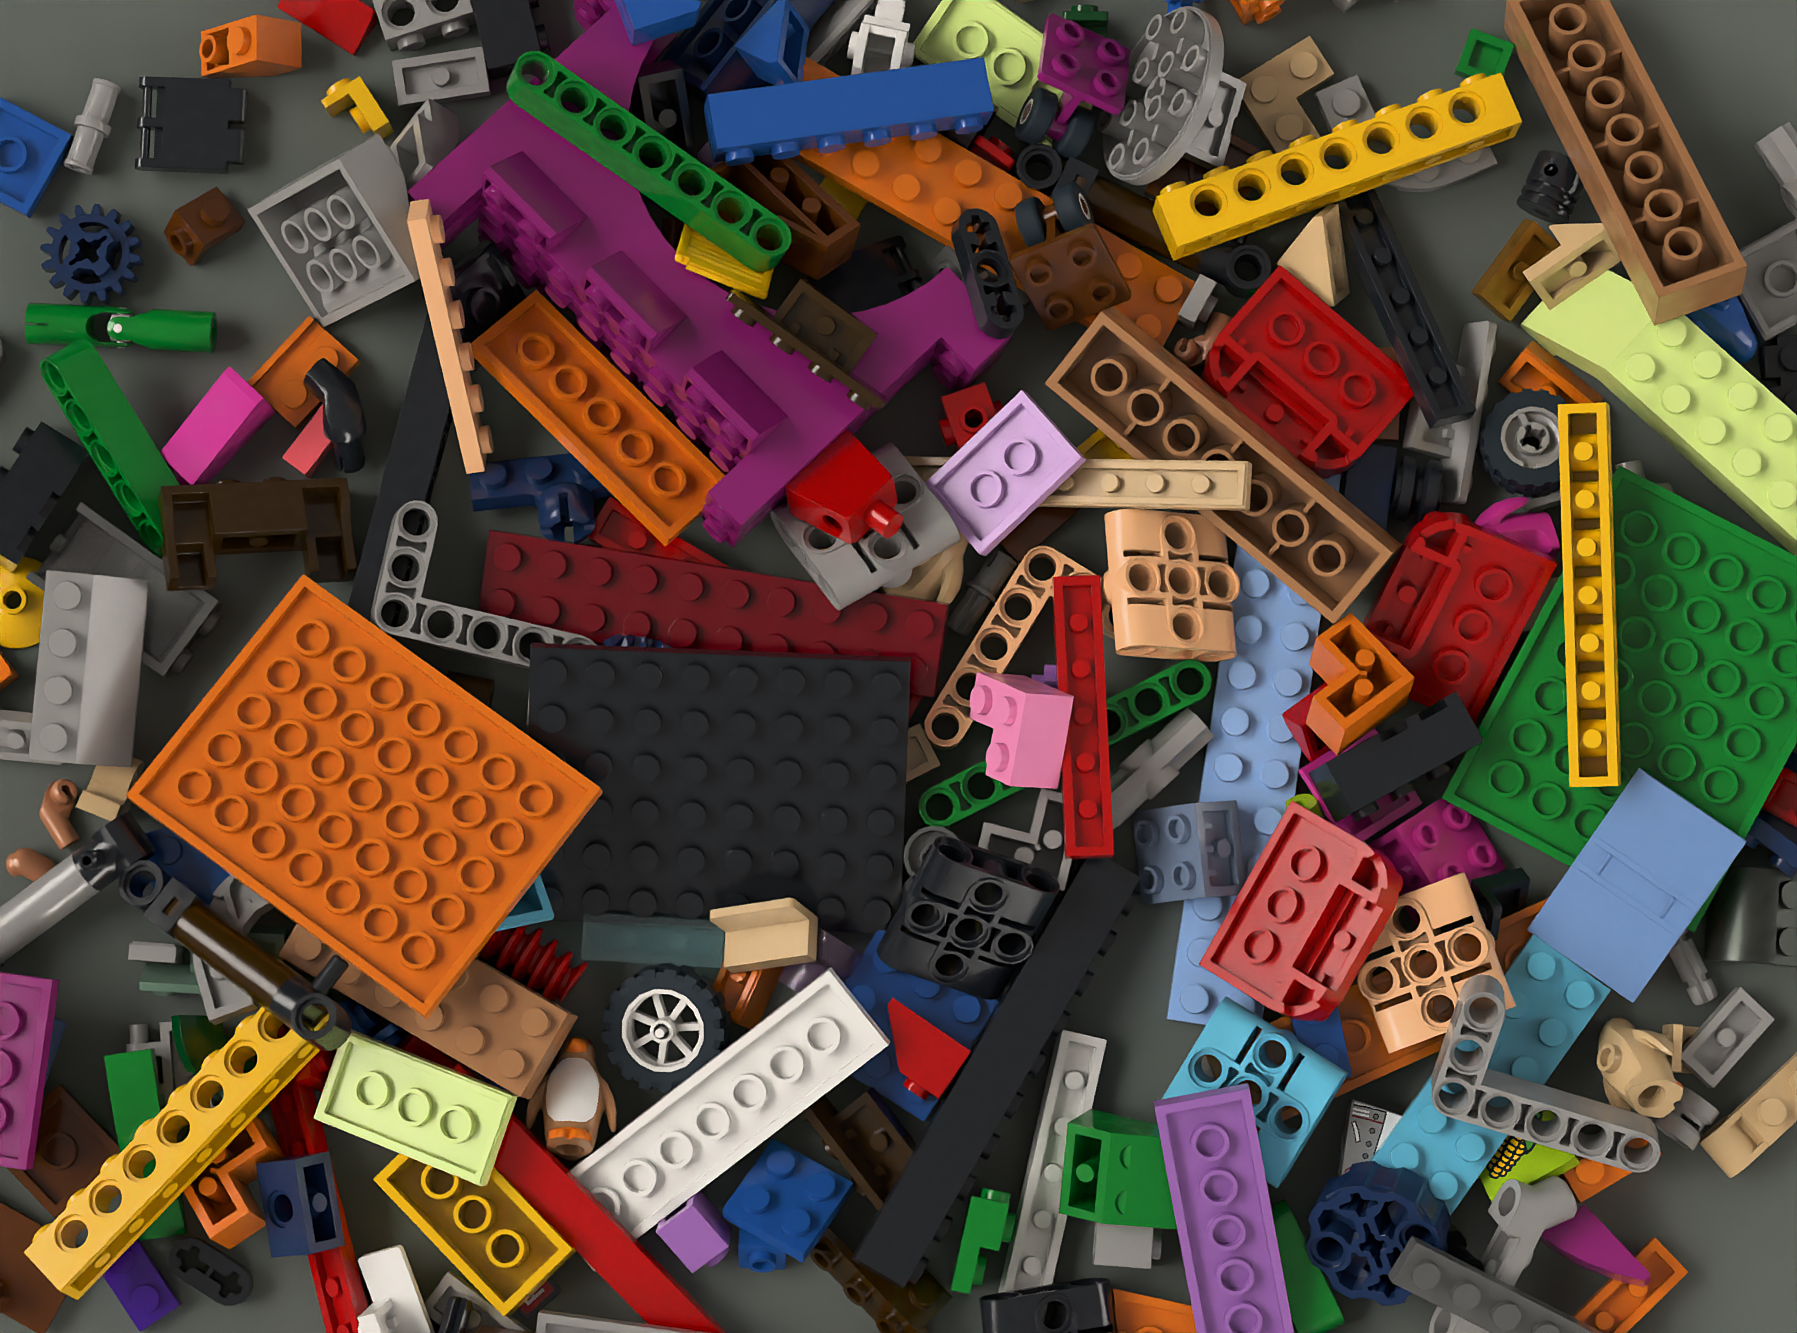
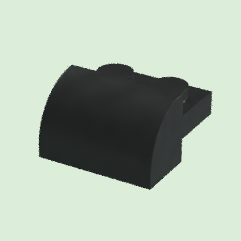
[1704,866,1797,967]

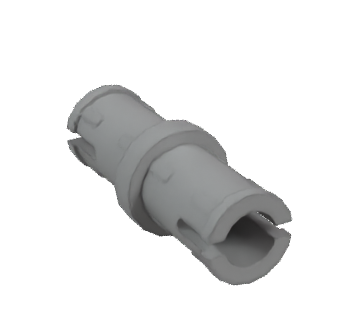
[64,78,121,175]

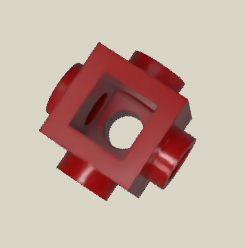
[938,382,1003,451]

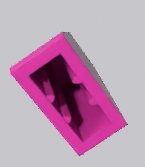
[160,366,276,485]

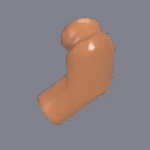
[1174,312,1232,368]
[39,779,81,851]
[6,848,56,882]

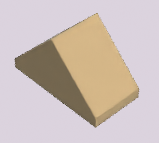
[1276,204,1350,307]

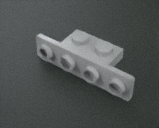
[1402,321,1497,505]

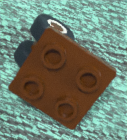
[1010,181,1131,331]

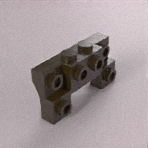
[158,477,357,591]

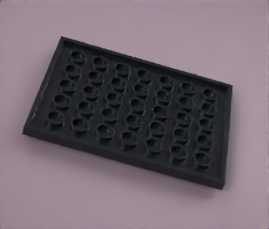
[529,643,911,933]

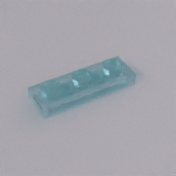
[581,913,725,969]

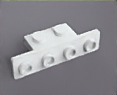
[357,1245,435,1333]

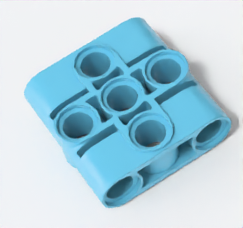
[1162,996,1348,1188]

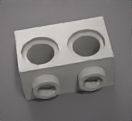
[372,0,476,53]

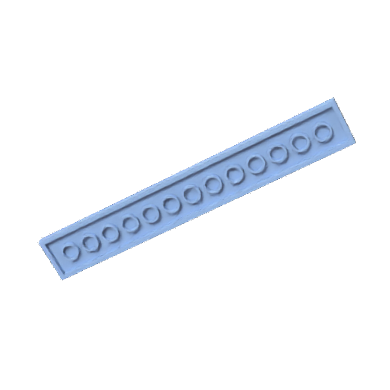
[1166,473,1341,1025]

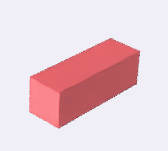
[282,404,334,478]

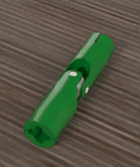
[25,302,217,353]

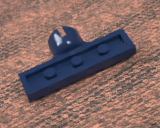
[470,453,613,543]

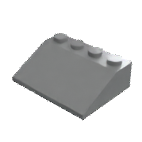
[247,133,420,328]

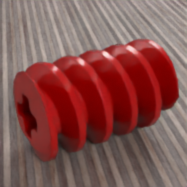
[481,925,588,1005]

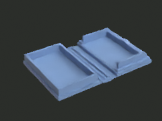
[1527,768,1747,1003]

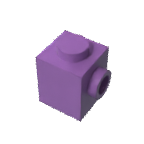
[656,1191,733,1273]

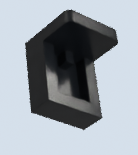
[1467,867,1530,941]

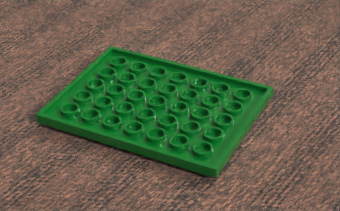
[1442,465,1797,932]

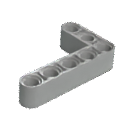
[371,500,596,670]
[1431,974,1660,1173]

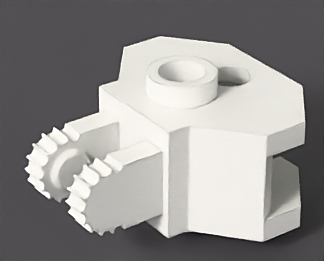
[847,0,916,75]

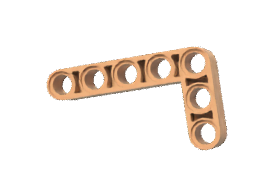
[924,546,1115,750]

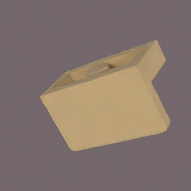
[709,898,818,974]

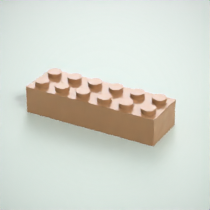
[278,924,578,1099]

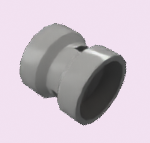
[1654,1086,1720,1151]

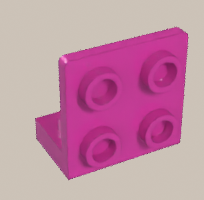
[1368,798,1505,925]

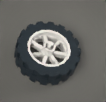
[602,963,731,1093]

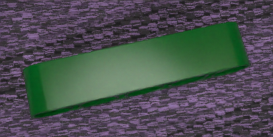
[40,338,179,557]

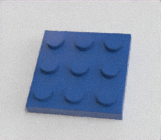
[844,930,999,1122]

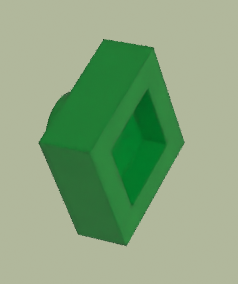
[1454,28,1515,79]

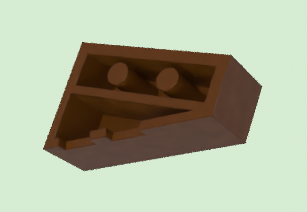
[693,154,861,280]

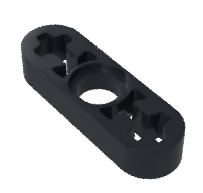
[951,208,1024,339]

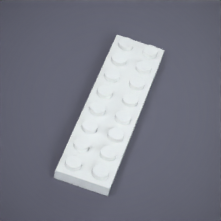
[569,968,890,1271]

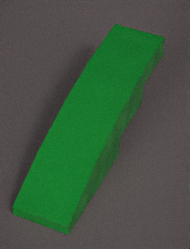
[104,1048,188,1241]

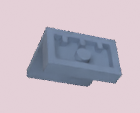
[1133,800,1245,905]

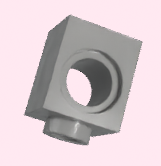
[1092,1222,1162,1269]

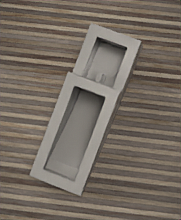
[390,98,459,191]

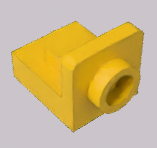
[321,76,394,139]

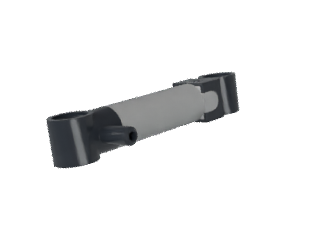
[0,812,157,968]

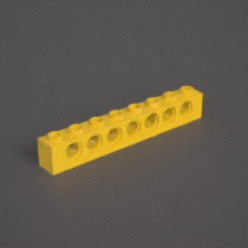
[1153,72,1522,261]
[1558,402,1621,787]
[24,1007,329,1300]

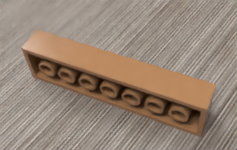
[1504,0,1747,326]
[1045,306,1402,624]

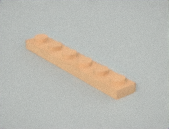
[407,199,494,474]

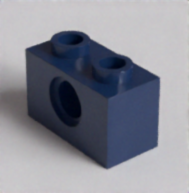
[256,1151,345,1258]

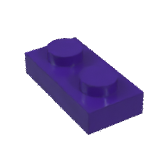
[102,1238,182,1332]

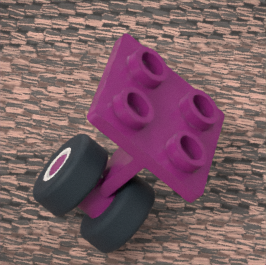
[1015,13,1131,161]

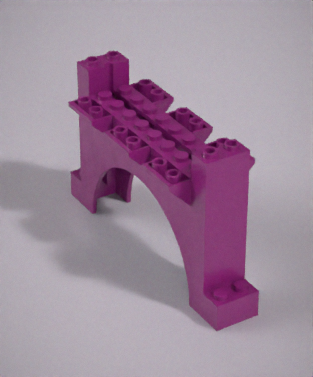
[407,0,1014,548]

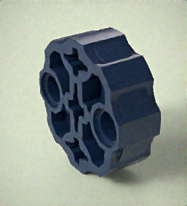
[1305,1161,1451,1306]

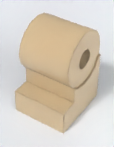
[75,757,144,821]

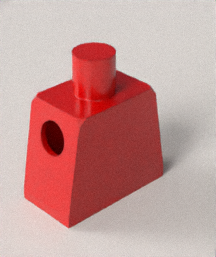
[785,430,903,544]

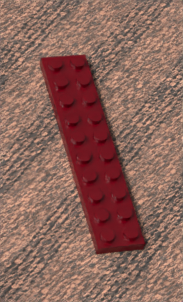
[478,529,949,697]

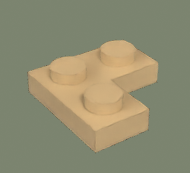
[1239,36,1334,154]

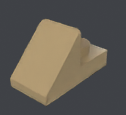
[1523,223,1621,310]

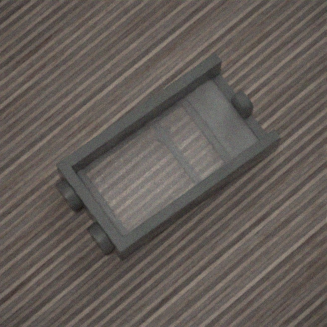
[26,502,223,679]

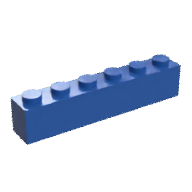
[703,57,994,166]

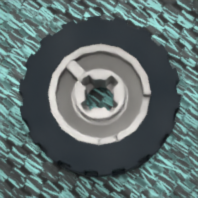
[1479,389,1566,498]

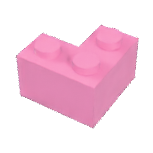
[969,672,1074,789]

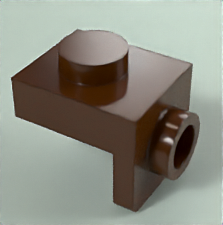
[164,186,245,266]

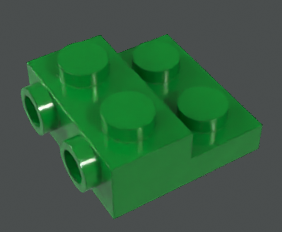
[950,1187,1016,1294]

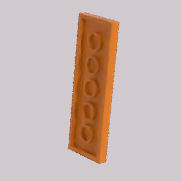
[471,290,725,547]

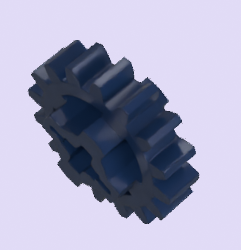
[40,204,144,305]

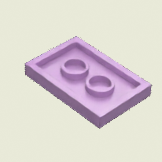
[925,390,1086,556]

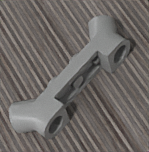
[1429,1175,1578,1333]

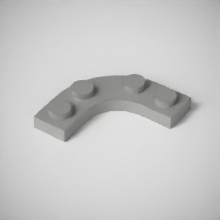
[1314,75,1497,192]
[193,875,274,1025]

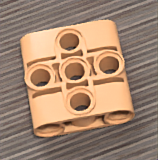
[1101,509,1240,662]
[1357,872,1516,1053]

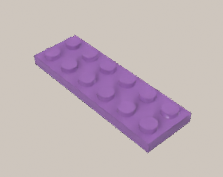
[1153,1083,1294,1333]

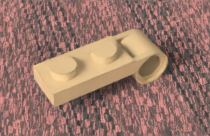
[1699,1052,1797,1178]

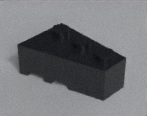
[0,421,88,573]
[1308,692,1484,823]

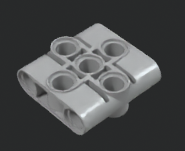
[770,442,960,611]

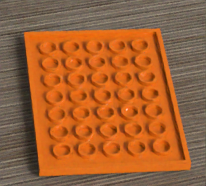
[126,574,603,1020]

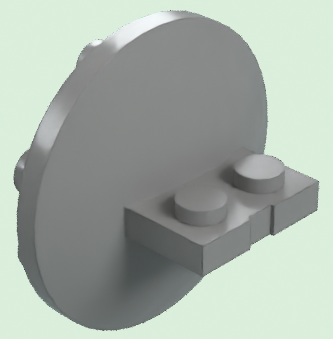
[1097,6,1247,185]

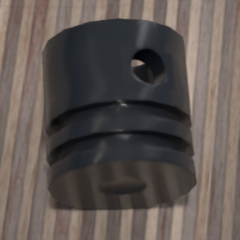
[1516,150,1584,224]

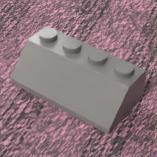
[28,570,150,767]

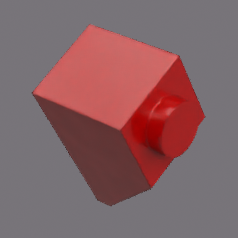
[887,997,971,1101]

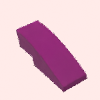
[1539,1204,1651,1287]

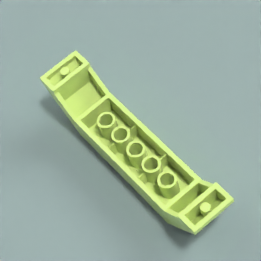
[1520,270,1797,556]

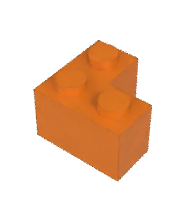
[1306,612,1415,756]
[183,1116,285,1250]

